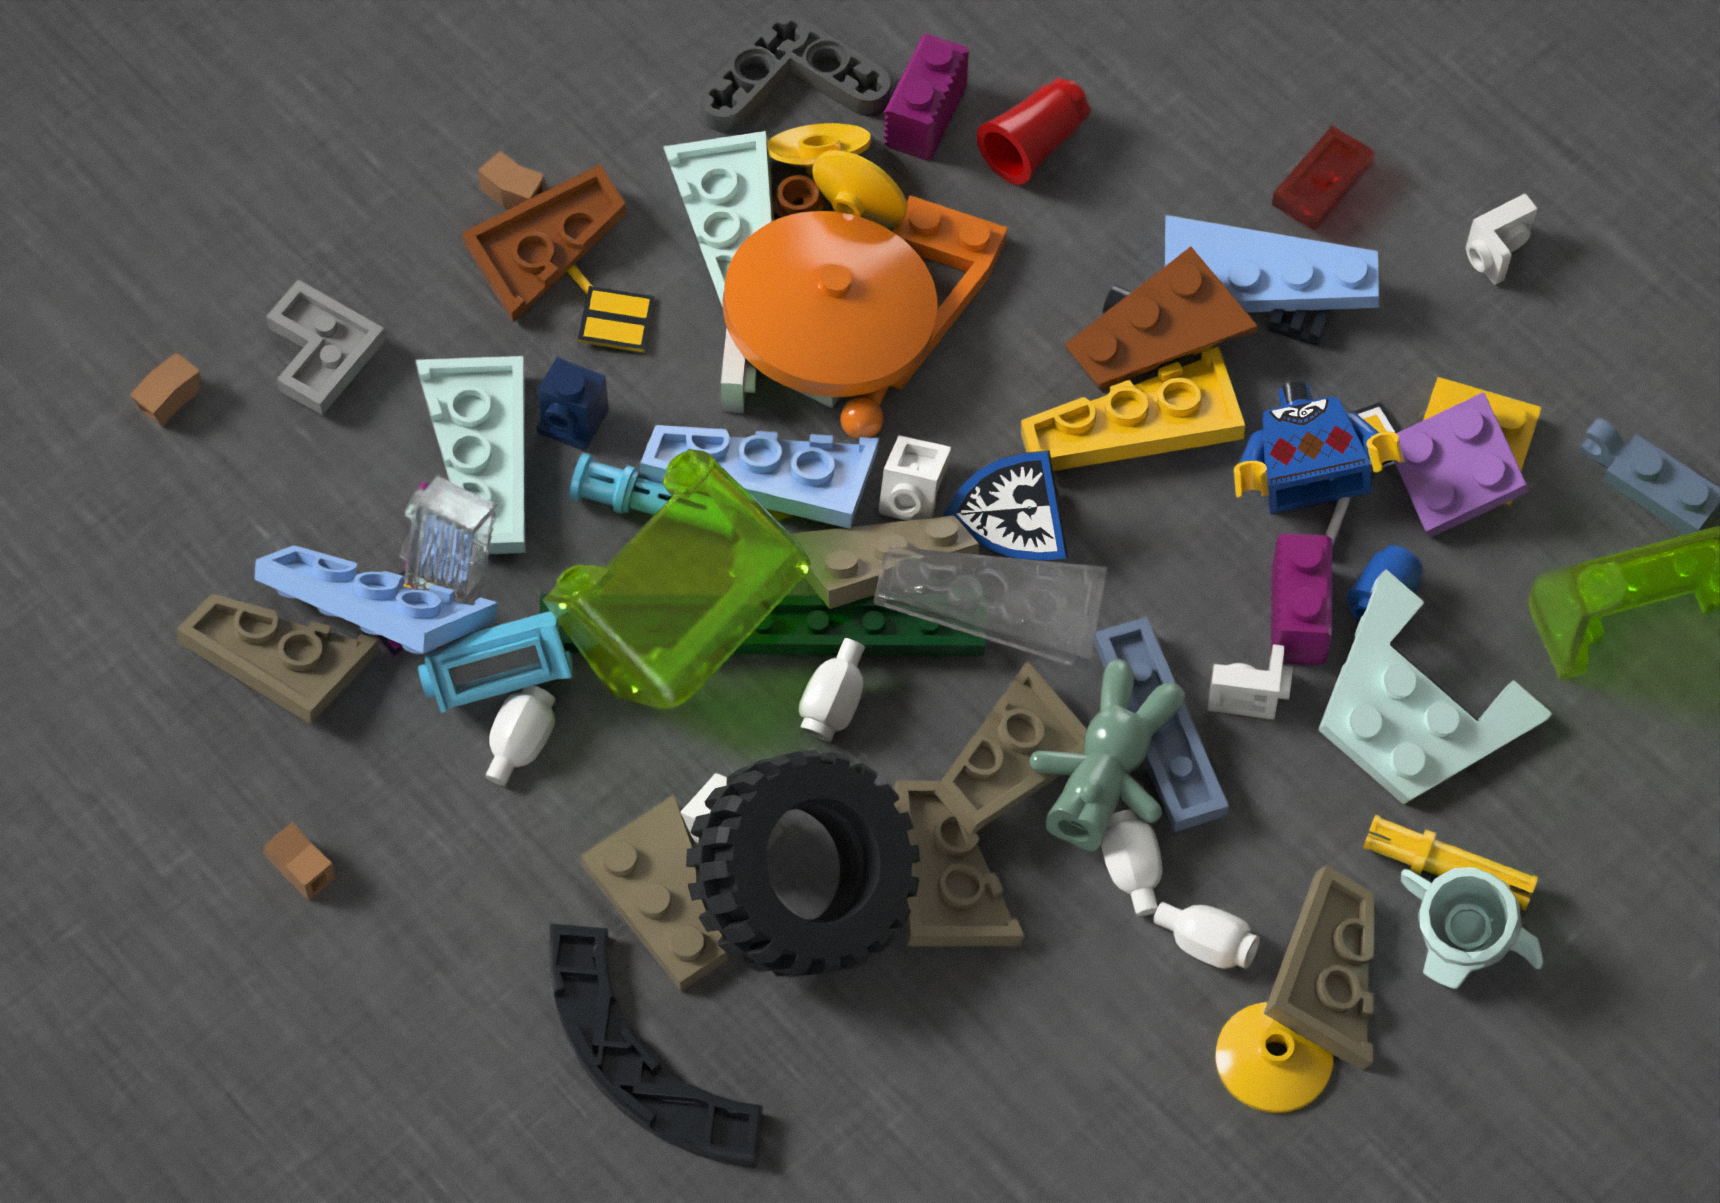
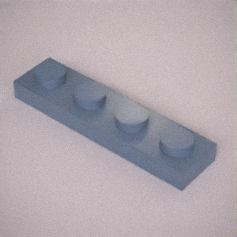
[1094,617,1229,832]

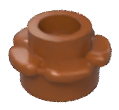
[773,175,824,218]

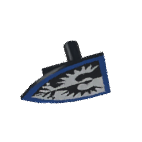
[943,450,1068,560]

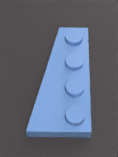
[1165,215,1379,312]
[640,425,879,529]
[255,545,498,654]

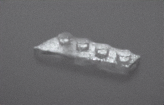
[873,546,1107,670]

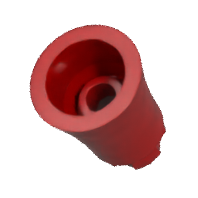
[976,77,1091,185]

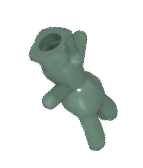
[1029,659,1185,851]

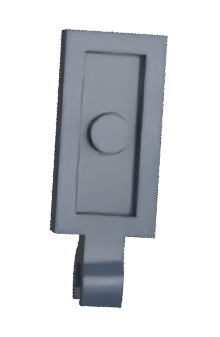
[1580,418,1720,540]

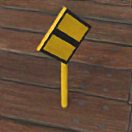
[567,265,655,353]

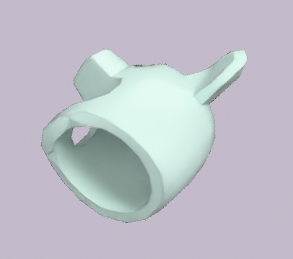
[1401,867,1544,989]

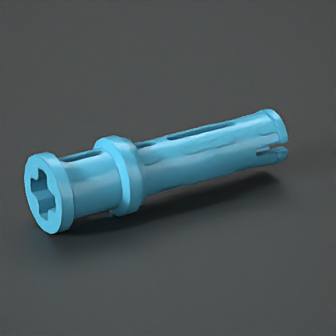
[569,453,739,538]

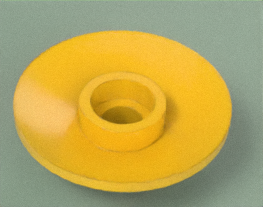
[767,123,871,175]
[812,150,908,229]
[1215,1002,1333,1113]

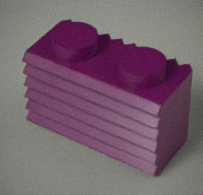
[884,33,969,161]
[1270,533,1332,665]

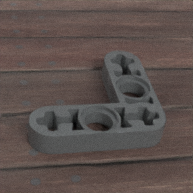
[700,14,891,132]

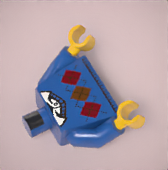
[1234,381,1405,514]

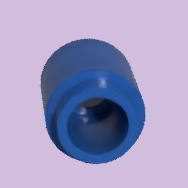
[1346,545,1423,622]

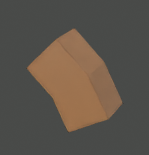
[477,151,546,209]
[129,352,201,427]
[262,822,336,901]

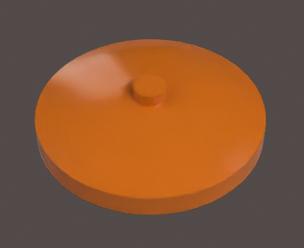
[722,211,938,397]

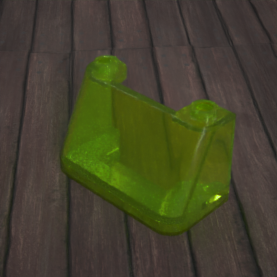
[543,449,811,709]
[1528,525,1720,680]

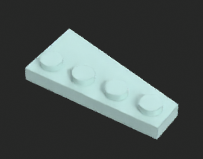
[663,131,774,308]
[416,356,526,555]

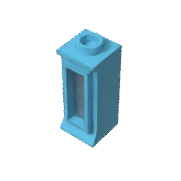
[418,609,573,713]

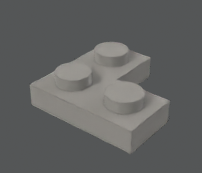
[266,280,386,416]

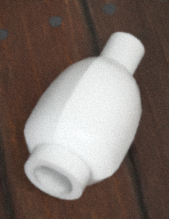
[799,638,865,742]
[485,685,556,786]
[1101,809,1163,916]
[1154,902,1260,969]

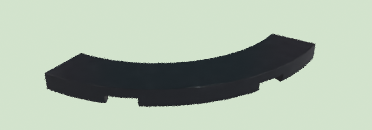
[549,923,763,1168]

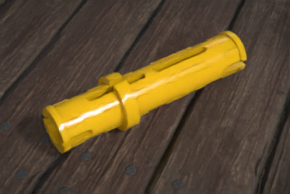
[1362,814,1538,911]

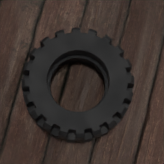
[686,750,920,978]

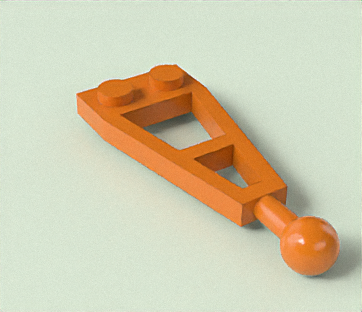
[840,195,1008,440]

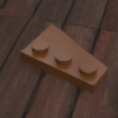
[462,164,627,323]
[1064,246,1259,390]

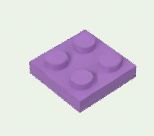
[1394,392,1530,538]

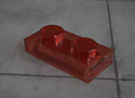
[1271,125,1375,231]

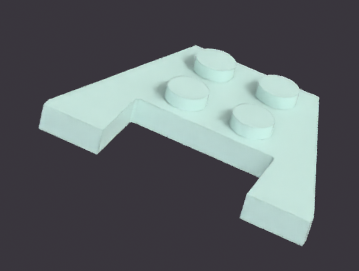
[1318,569,1552,805]

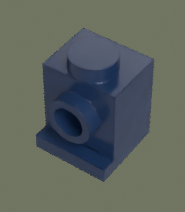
[536,357,609,452]

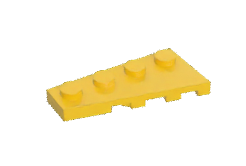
[1021,346,1245,471]

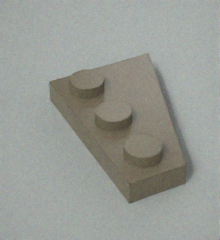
[782,516,979,609]
[176,594,379,725]
[934,661,1087,835]
[893,780,1025,946]
[580,795,728,992]
[1263,865,1374,1071]

